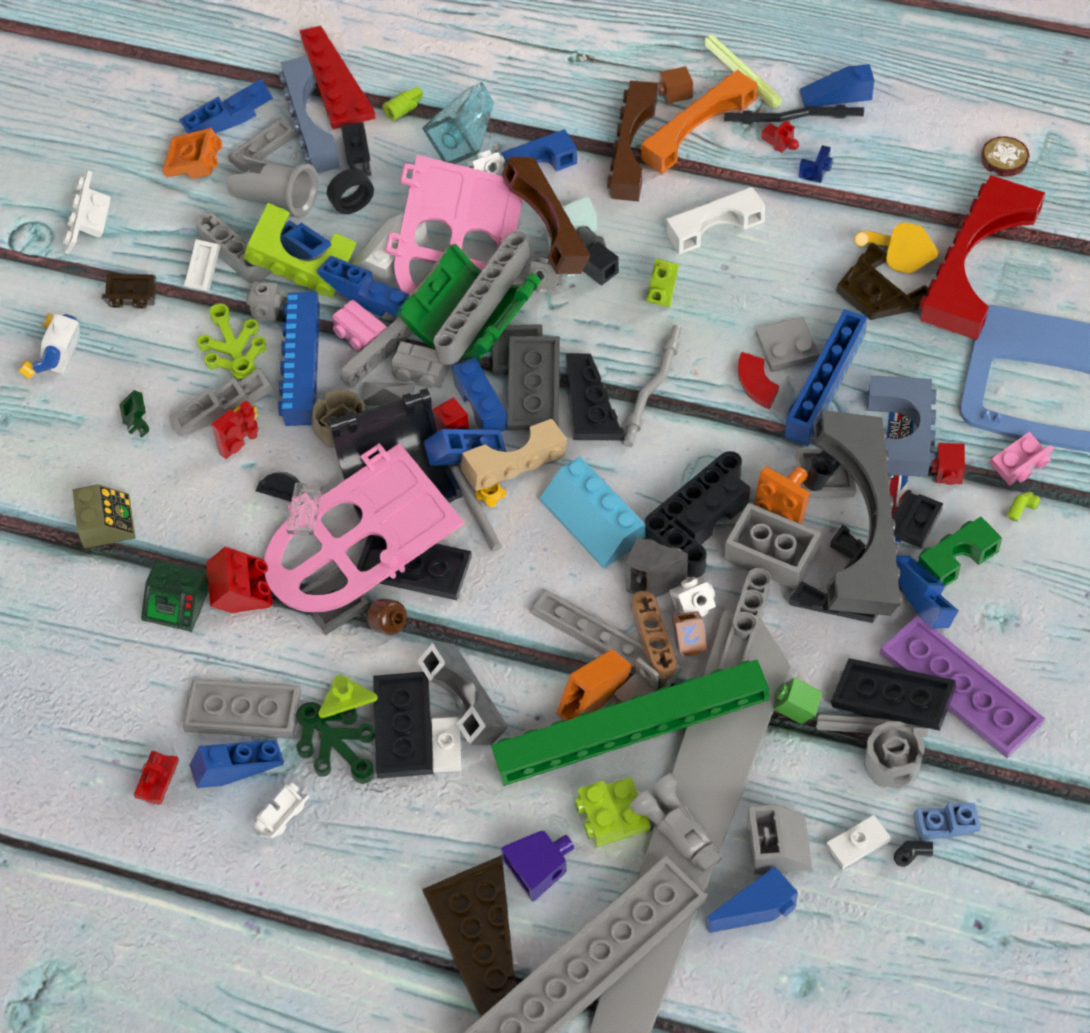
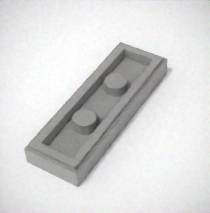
[228,118,296,173]

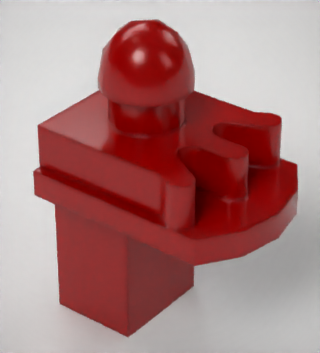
[761,121,799,153]

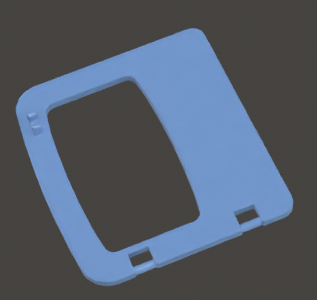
[960,305,1090,452]

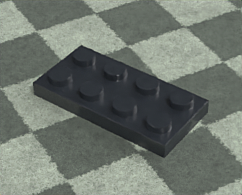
[356,535,472,600]
[831,658,956,731]
[373,672,433,779]

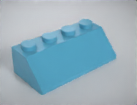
[540,456,645,569]

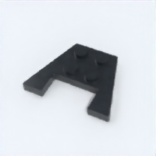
[789,524,899,623]

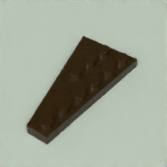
[422,855,516,1018]

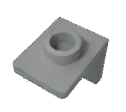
[614,658,659,703]

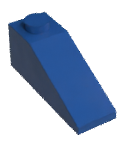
[800,64,875,107]
[423,429,507,465]
[706,866,798,933]

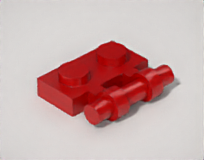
[211,401,259,459]

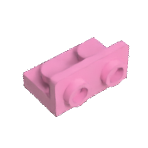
[989,432,1054,486]

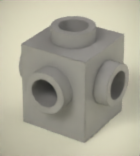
[525,256,563,293]
[246,281,283,321]

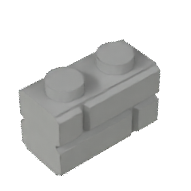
[391,341,450,388]

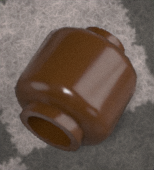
[367,598,407,635]

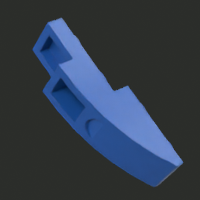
[179,79,273,133]
[317,256,410,318]

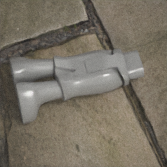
[630,774,722,873]

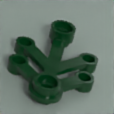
[296,702,375,784]

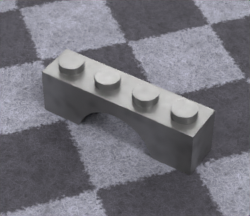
[417,643,508,745]

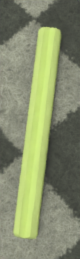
[705,35,782,108]

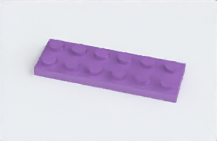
[880,615,1045,758]

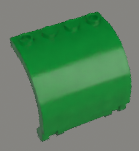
[396,244,541,361]

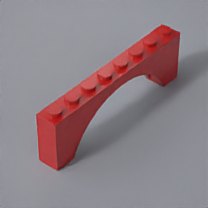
[919,175,1046,340]

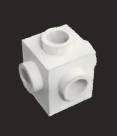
[467,149,506,176]
[669,577,716,616]

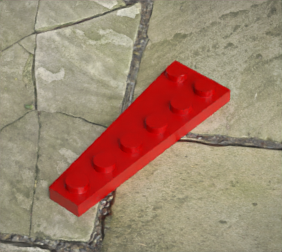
[299,25,376,130]

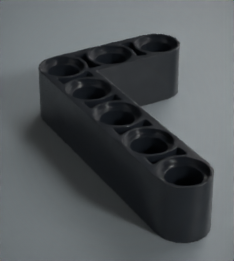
[645,451,742,578]

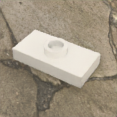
[184,239,221,292]
[432,717,462,773]
[826,815,891,869]

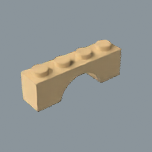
[461,418,567,491]

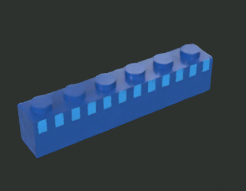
[278,291,320,426]
[784,309,868,446]

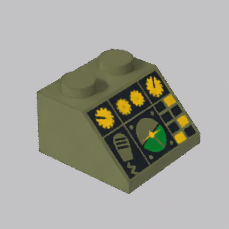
[72,484,136,549]

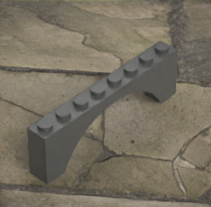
[814,410,902,616]

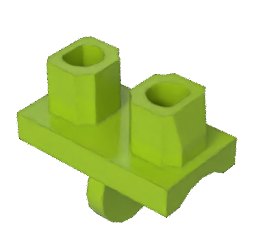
[646,258,680,307]

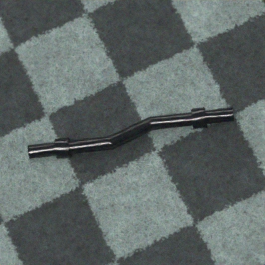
[724,105,864,124]

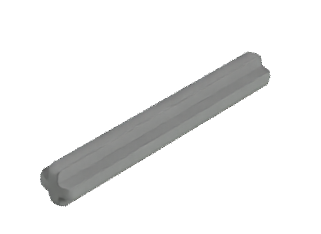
[816,713,928,737]

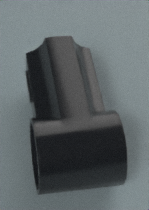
[803,450,841,491]

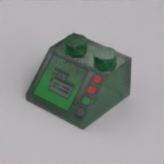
[141,560,209,632]

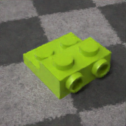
[574,777,651,848]

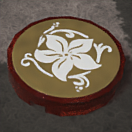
[981,136,1029,177]

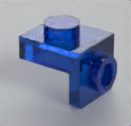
[799,145,833,183]

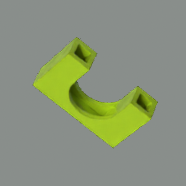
[243,203,357,298]

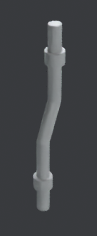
[623,325,682,447]

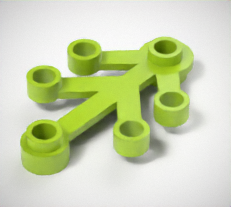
[197,304,267,380]

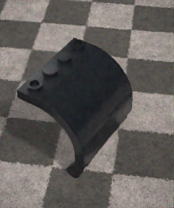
[327,388,462,522]

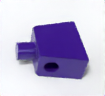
[501,831,574,902]

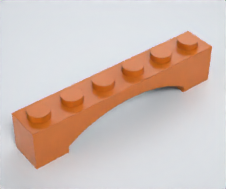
[641,70,758,174]

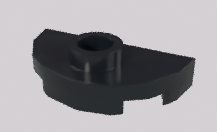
[255,471,306,505]

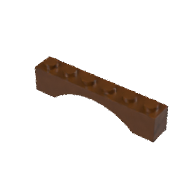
[607,80,658,202]
[501,157,590,274]

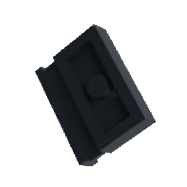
[892,490,943,548]

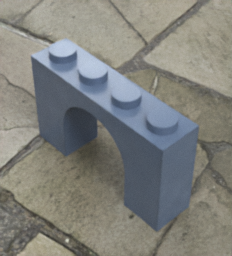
[868,375,936,477]

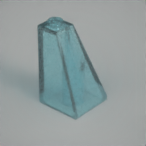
[422,82,494,164]

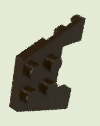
[836,242,929,320]

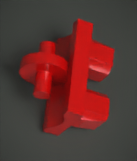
[133,750,179,805]

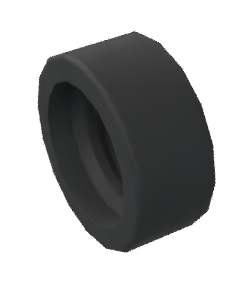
[326,168,374,214]

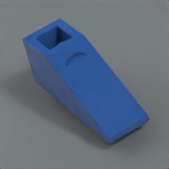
[189,740,284,788]

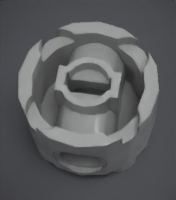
[864,721,925,788]

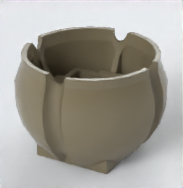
[311,390,368,449]

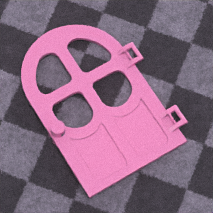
[385,155,522,294]
[264,443,465,612]

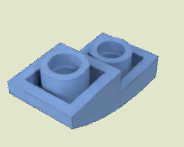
[914,803,981,840]

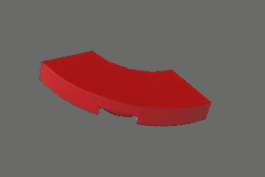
[738,352,779,410]

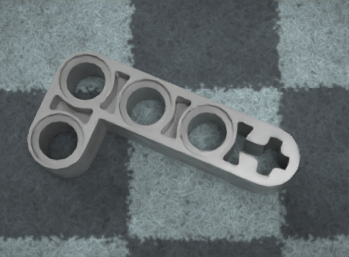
[195,212,272,283]

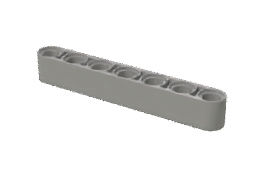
[434,231,531,365]

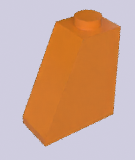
[556,649,632,721]

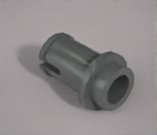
[577,226,606,248]

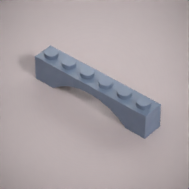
[278,56,340,173]

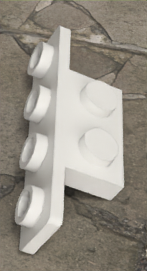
[63,170,111,255]

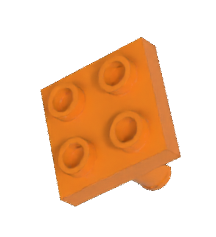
[753,466,810,525]

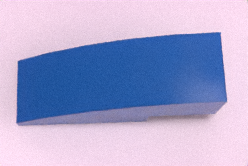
[280,220,331,259]
[896,556,959,629]

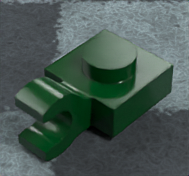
[119,390,149,438]

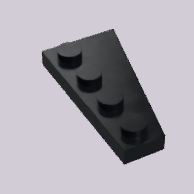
[565,353,625,440]

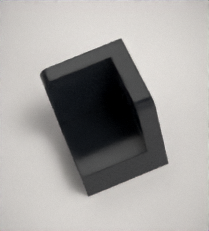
[583,242,619,286]

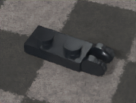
[341,122,371,176]

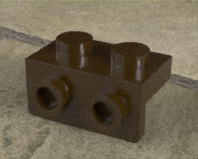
[101,273,157,309]

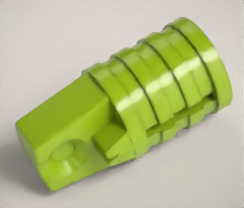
[382,86,423,122]

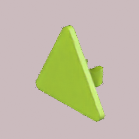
[318,674,378,718]

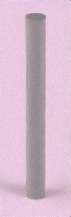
[451,466,502,551]

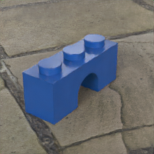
[501,129,577,172]
[452,357,508,432]

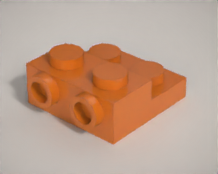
[162,128,223,179]

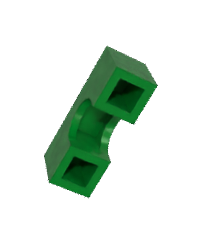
[918,516,1002,587]

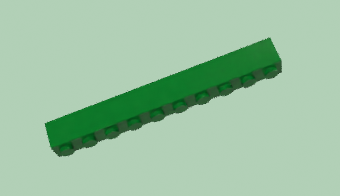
[491,659,770,786]

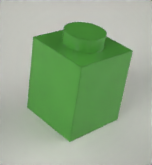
[774,677,823,724]

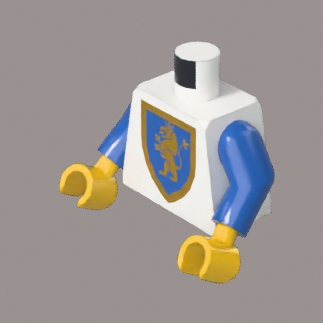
[17,313,80,379]

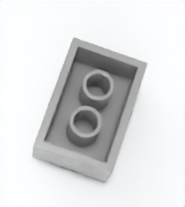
[724,503,821,590]

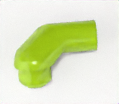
[1006,491,1041,522]

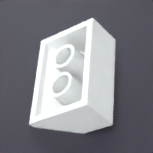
[351,213,428,286]

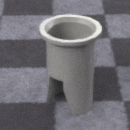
[227,155,319,218]

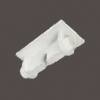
[253,782,310,839]

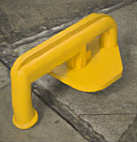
[854,222,939,273]

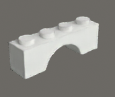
[666,187,766,255]

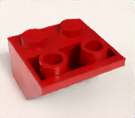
[206,546,273,613]

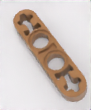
[631,591,677,680]

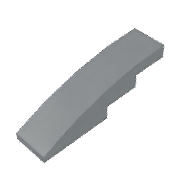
[169,368,274,436]

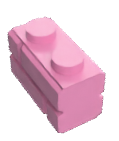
[332,300,387,352]

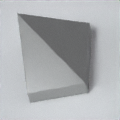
[362,382,414,406]

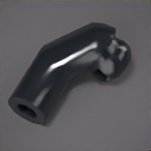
[894,840,933,867]

